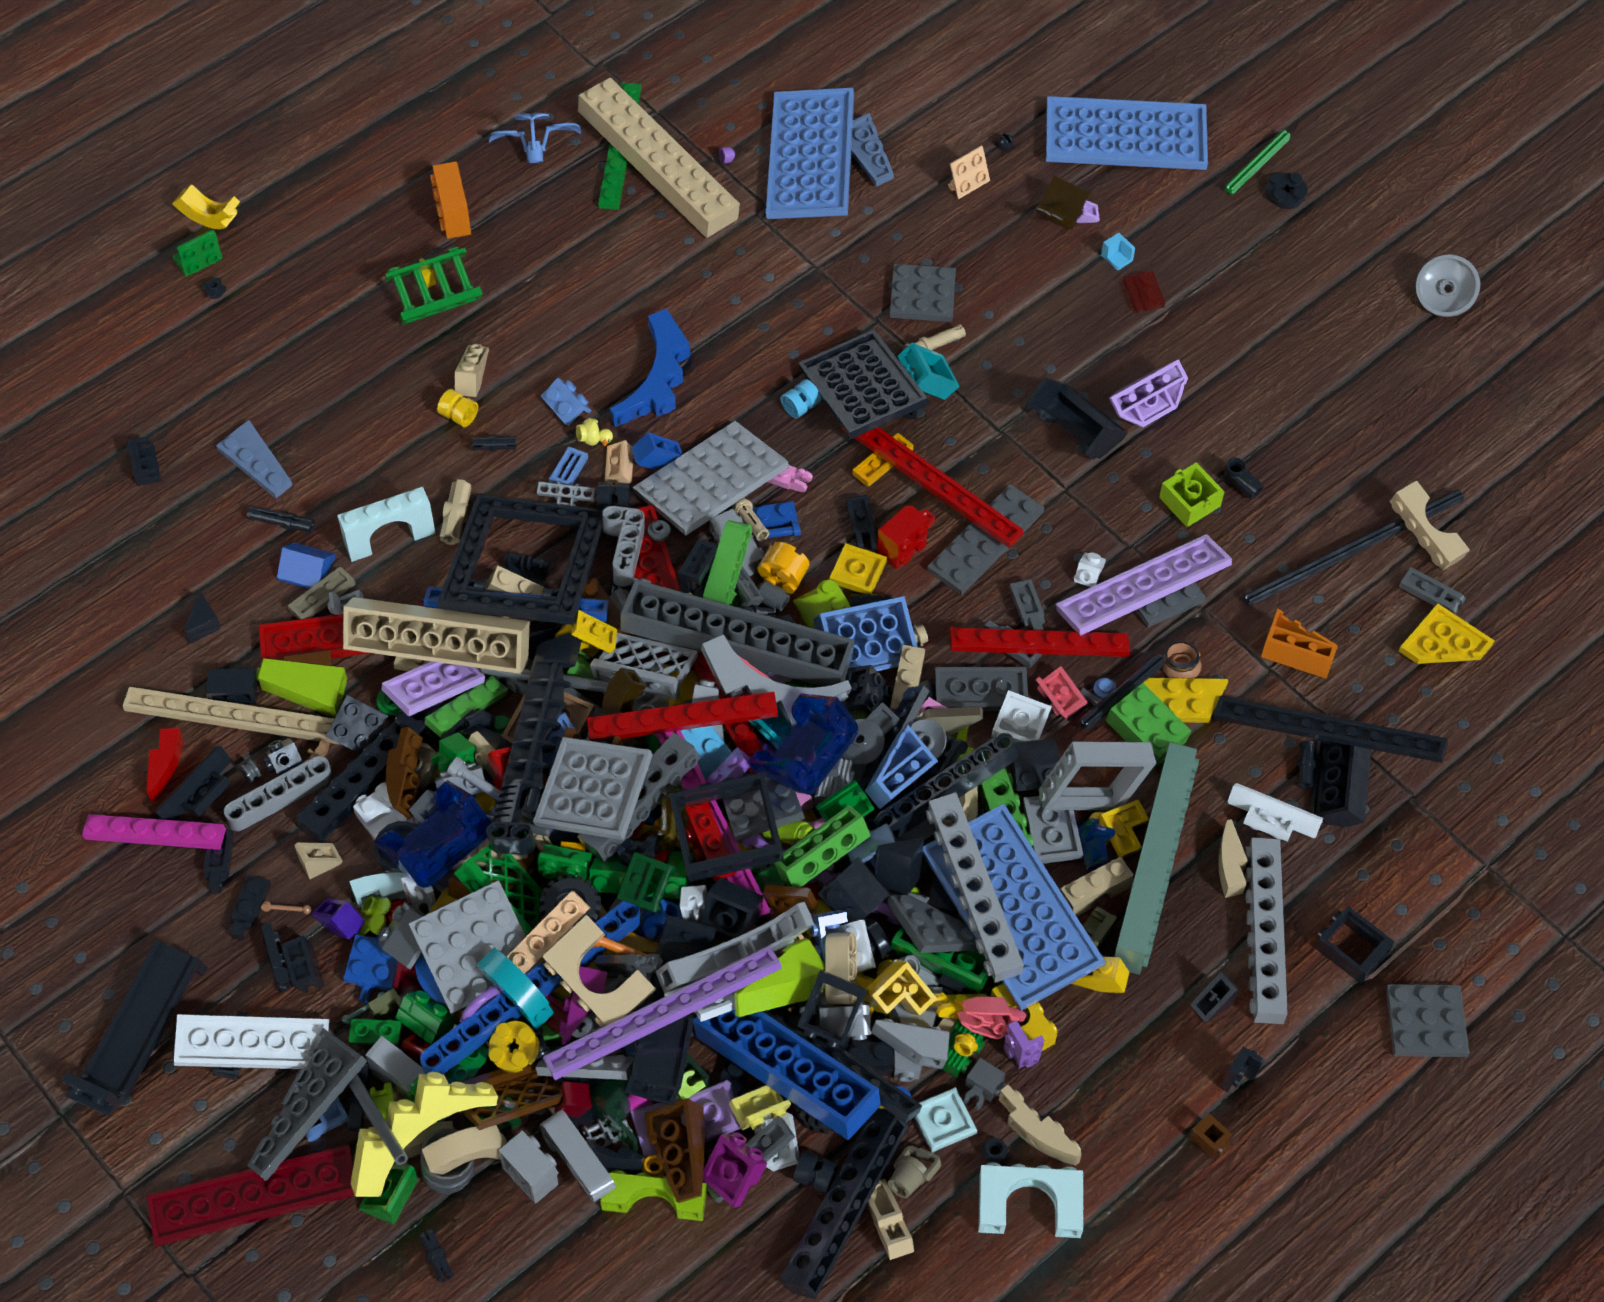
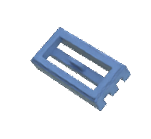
[549,446,588,490]

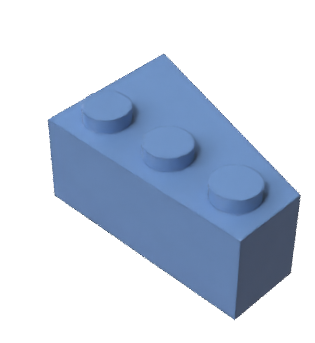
[865,725,938,809]

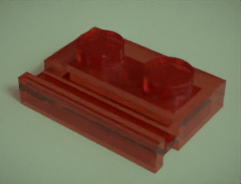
[1123,271,1165,313]

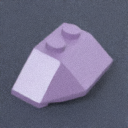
[1109,359,1188,428]

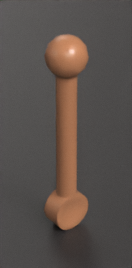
[261,901,312,914]

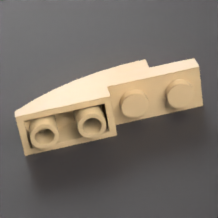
[999,1085,1082,1165]

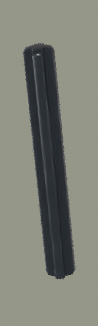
[1079,654,1165,730]

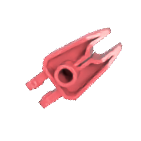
[957,997,1027,1040]

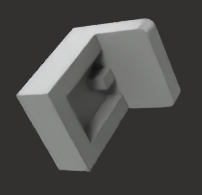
[327,590,364,615]

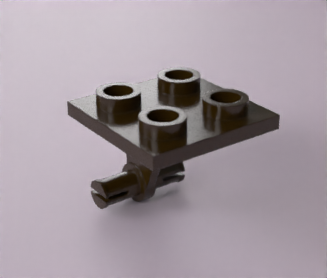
[1036,176,1090,230]

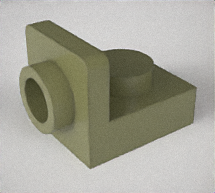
[368,988,404,1020]

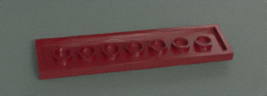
[147,1145,355,1247]

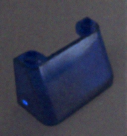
[747,693,858,795]
[374,780,491,888]

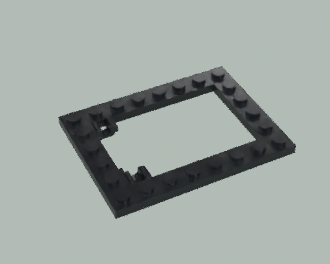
[438,495,603,625]

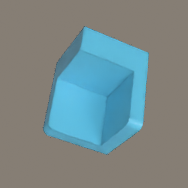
[1101,233,1135,270]

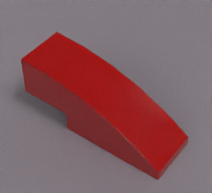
[147,728,183,802]

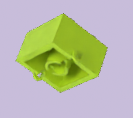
[1159,462,1224,527]

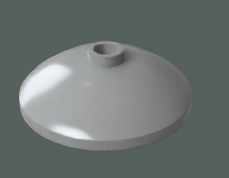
[1416,255,1480,317]

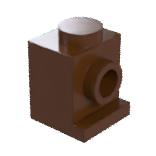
[1189,1113,1231,1157]

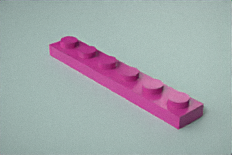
[82,814,226,850]

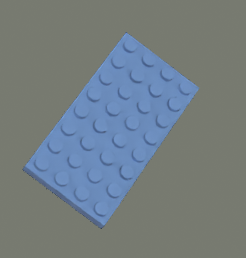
[766,88,854,219]
[1046,96,1208,170]
[923,804,1105,1011]

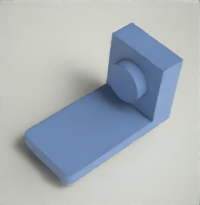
[810,910,848,964]

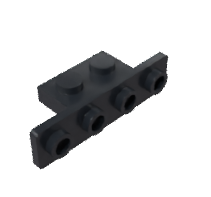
[155,745,232,821]

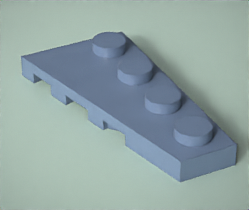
[851,113,894,187]

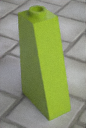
[256,659,347,718]

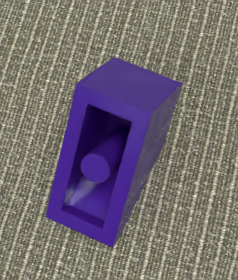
[311,898,365,939]

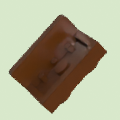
[763,884,819,921]

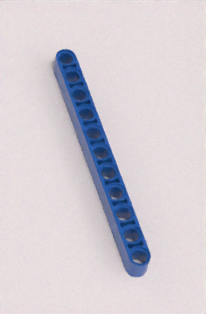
[420,902,641,1074]

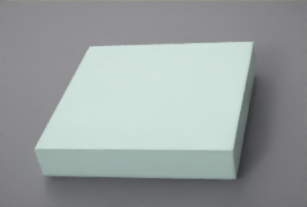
[914,1087,977,1152]

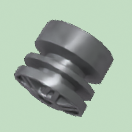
[421,1128,474,1194]

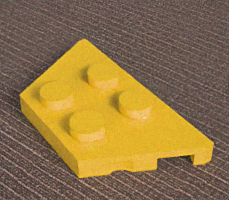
[1143,678,1228,723]

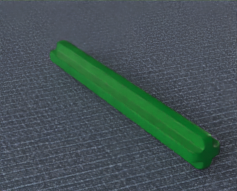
[1225,130,1291,195]

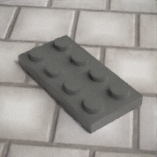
[935,667,1028,711]

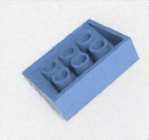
[813,596,917,677]

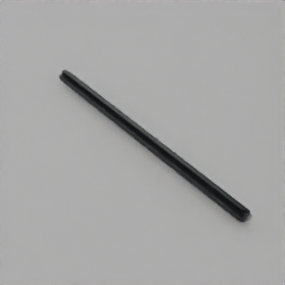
[1243,489,1464,606]

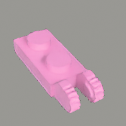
[768,465,813,492]

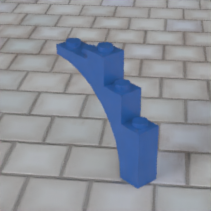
[610,308,690,427]

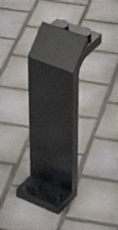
[624,915,716,1106]
[62,940,208,1116]

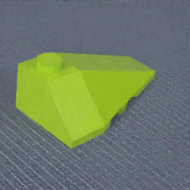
[734,938,826,1017]

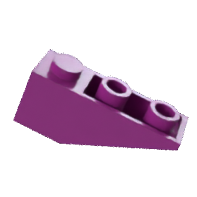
[558,966,607,1044]

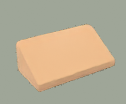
[605,440,633,483]

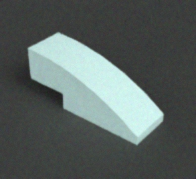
[350,873,413,908]

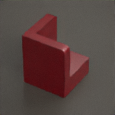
[393,961,422,996]
[554,1082,592,1117]

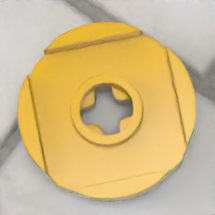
[489,1021,539,1073]

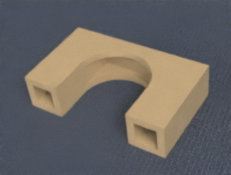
[542,915,656,1028]

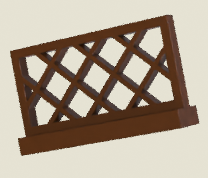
[462,1058,563,1130]

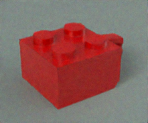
[877,506,935,570]

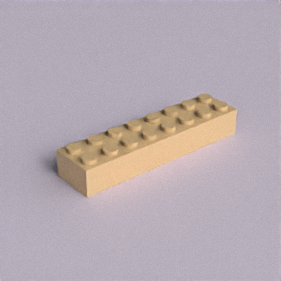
[343,597,530,674]

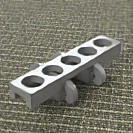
[537,482,596,506]
[582,1118,633,1148]

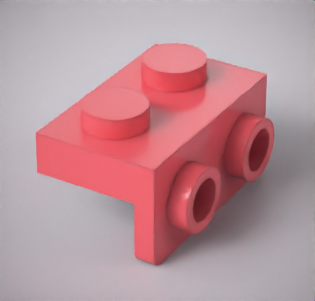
[1036,666,1088,719]

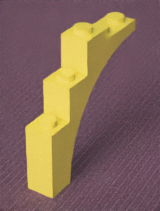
[351,1072,498,1197]

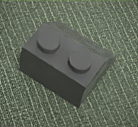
[378,902,426,970]

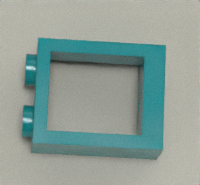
[897,343,960,400]

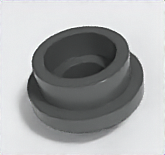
[648,520,670,542]

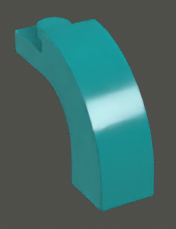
[477,947,554,1030]

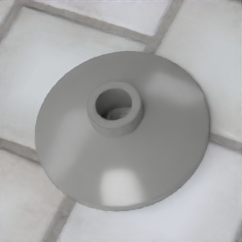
[911,719,946,759]

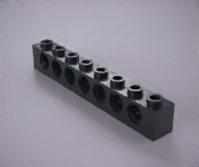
[296,702,444,843]
[780,1108,909,1300]

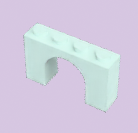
[338,487,436,562]
[978,1163,1083,1238]

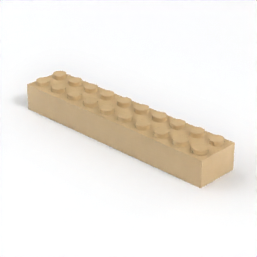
[578,77,740,238]

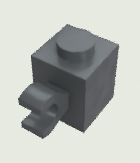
[964,1058,1006,1110]

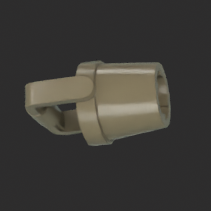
[888,1146,941,1198]

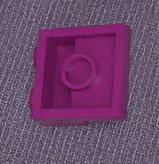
[703,1133,768,1207]

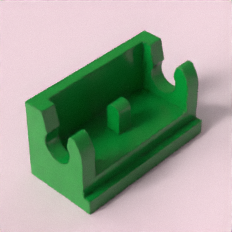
[816,780,874,822]

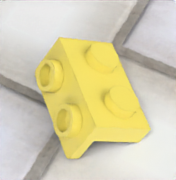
[729,1085,791,1130]

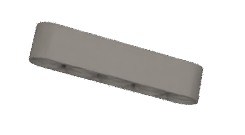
[224,756,332,831]

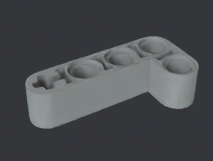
[603,506,644,587]
[540,1110,616,1203]

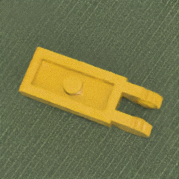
[931,993,987,1019]

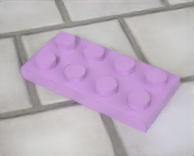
[382,661,485,716]

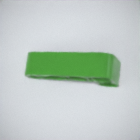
[703,520,752,606]

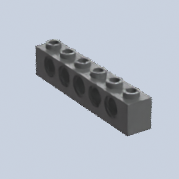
[578,733,700,862]

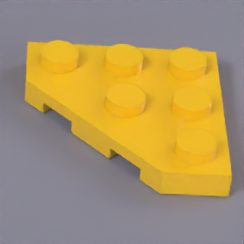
[1399,604,1495,664]

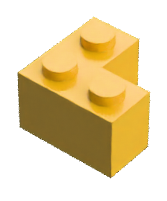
[866,960,937,1016]

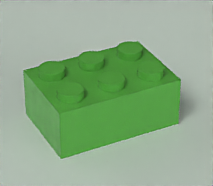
[1105,683,1191,769]

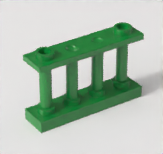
[385,247,483,325]

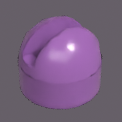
[719,147,735,164]

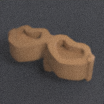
[300,738,330,765]

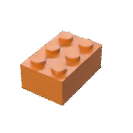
[430,161,471,239]

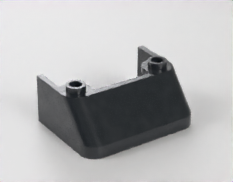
[1025,377,1128,460]

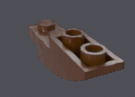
[386,727,423,819]

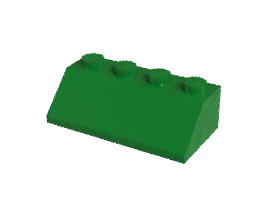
[892,927,989,993]

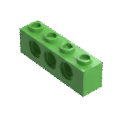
[978,768,1033,847]
[774,805,871,887]

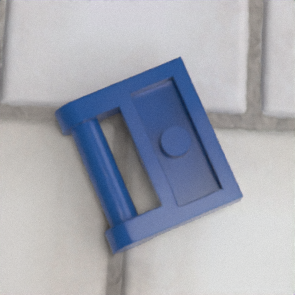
[752,501,801,542]

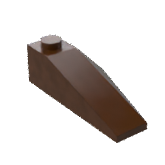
[645,1098,706,1203]

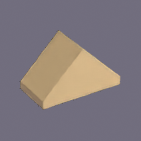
[295,843,343,879]

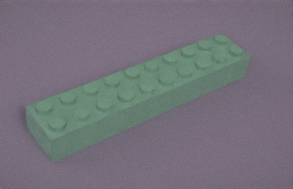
[1114,742,1199,975]

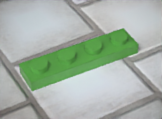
[424,676,508,737]

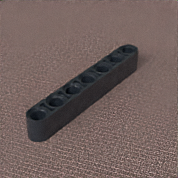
[875,733,1019,839]

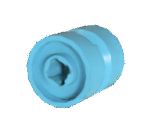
[781,379,821,419]

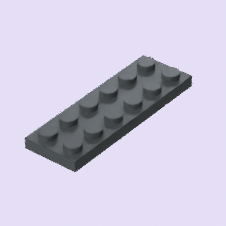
[927,484,1045,596]

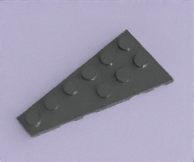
[248,1028,367,1181]

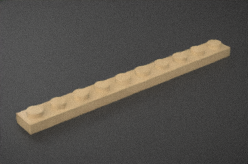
[123,687,341,745]

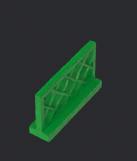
[454,844,556,936]

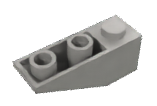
[871,1019,950,1069]

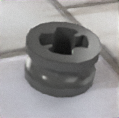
[239,759,261,783]

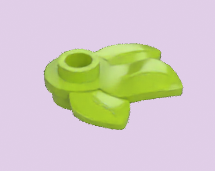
[358,896,391,936]

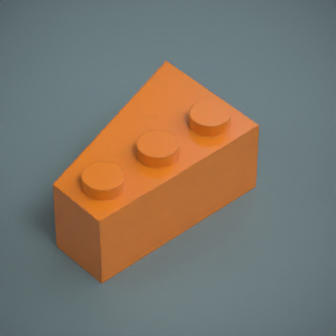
[1261,609,1338,679]

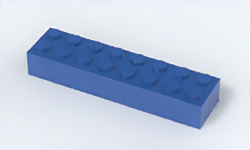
[693,1009,881,1140]

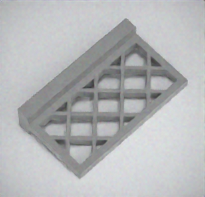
[590,633,698,700]

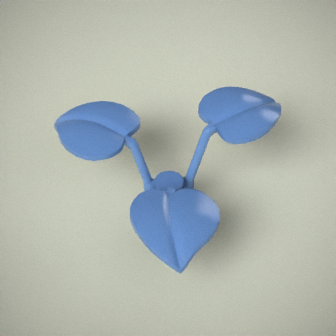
[489,113,581,163]

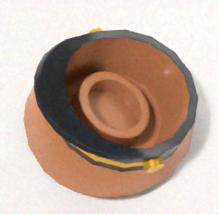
[1162,642,1201,678]

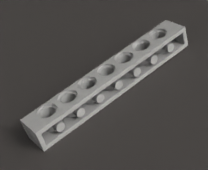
[926,792,1024,983]
[1245,838,1287,1024]

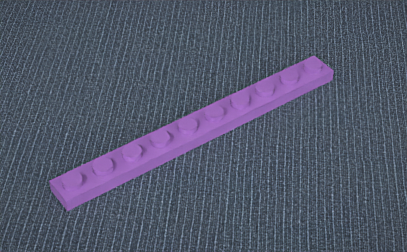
[543,946,782,1080]

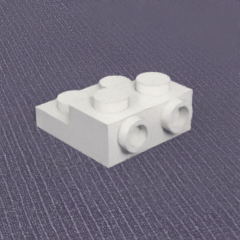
[991,690,1052,742]
[353,782,417,840]

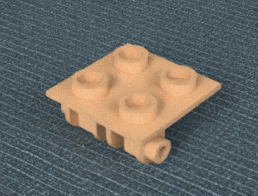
[948,145,990,199]

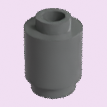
[757,581,790,611]

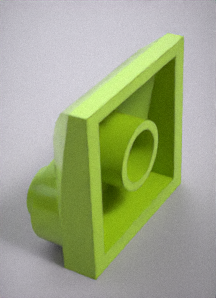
[793,580,850,629]

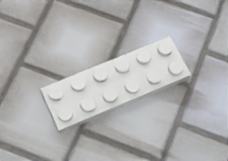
[174,1015,329,1069]

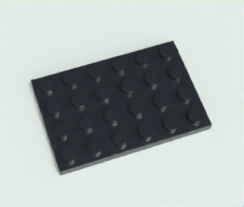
[798,330,929,439]

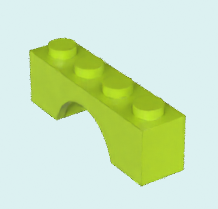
[601,1170,707,1221]

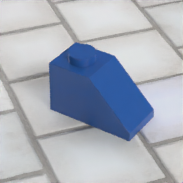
[631,432,683,469]

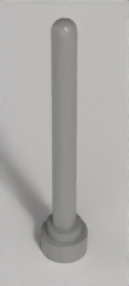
[447,757,535,824]

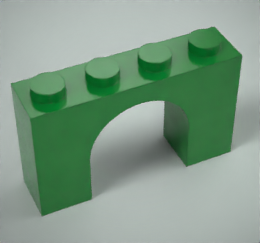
[590,851,696,899]

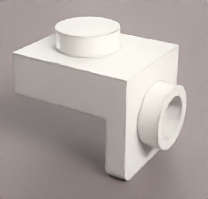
[1074,552,1106,587]

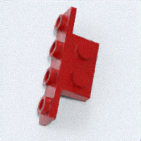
[684,802,737,881]

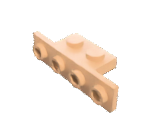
[507,891,590,974]

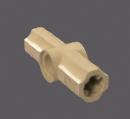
[440,479,471,545]

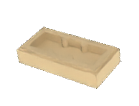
[469,731,496,779]

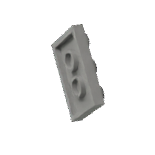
[1023,796,1083,864]

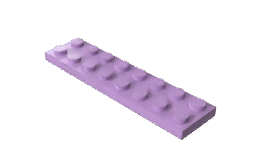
[1056,534,1232,636]

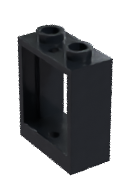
[1315,906,1395,984]
[797,970,869,1048]

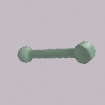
[342,992,385,1024]

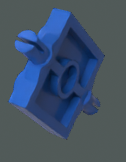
[344,925,398,1003]

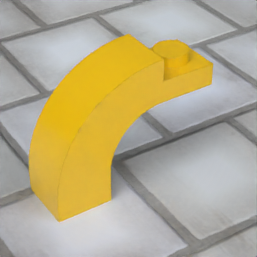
[172,184,240,229]

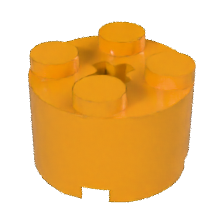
[757,542,810,594]

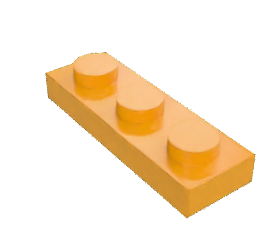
[853,433,914,487]

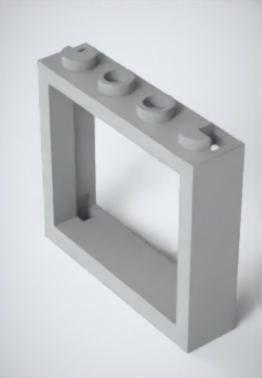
[1038,742,1156,810]

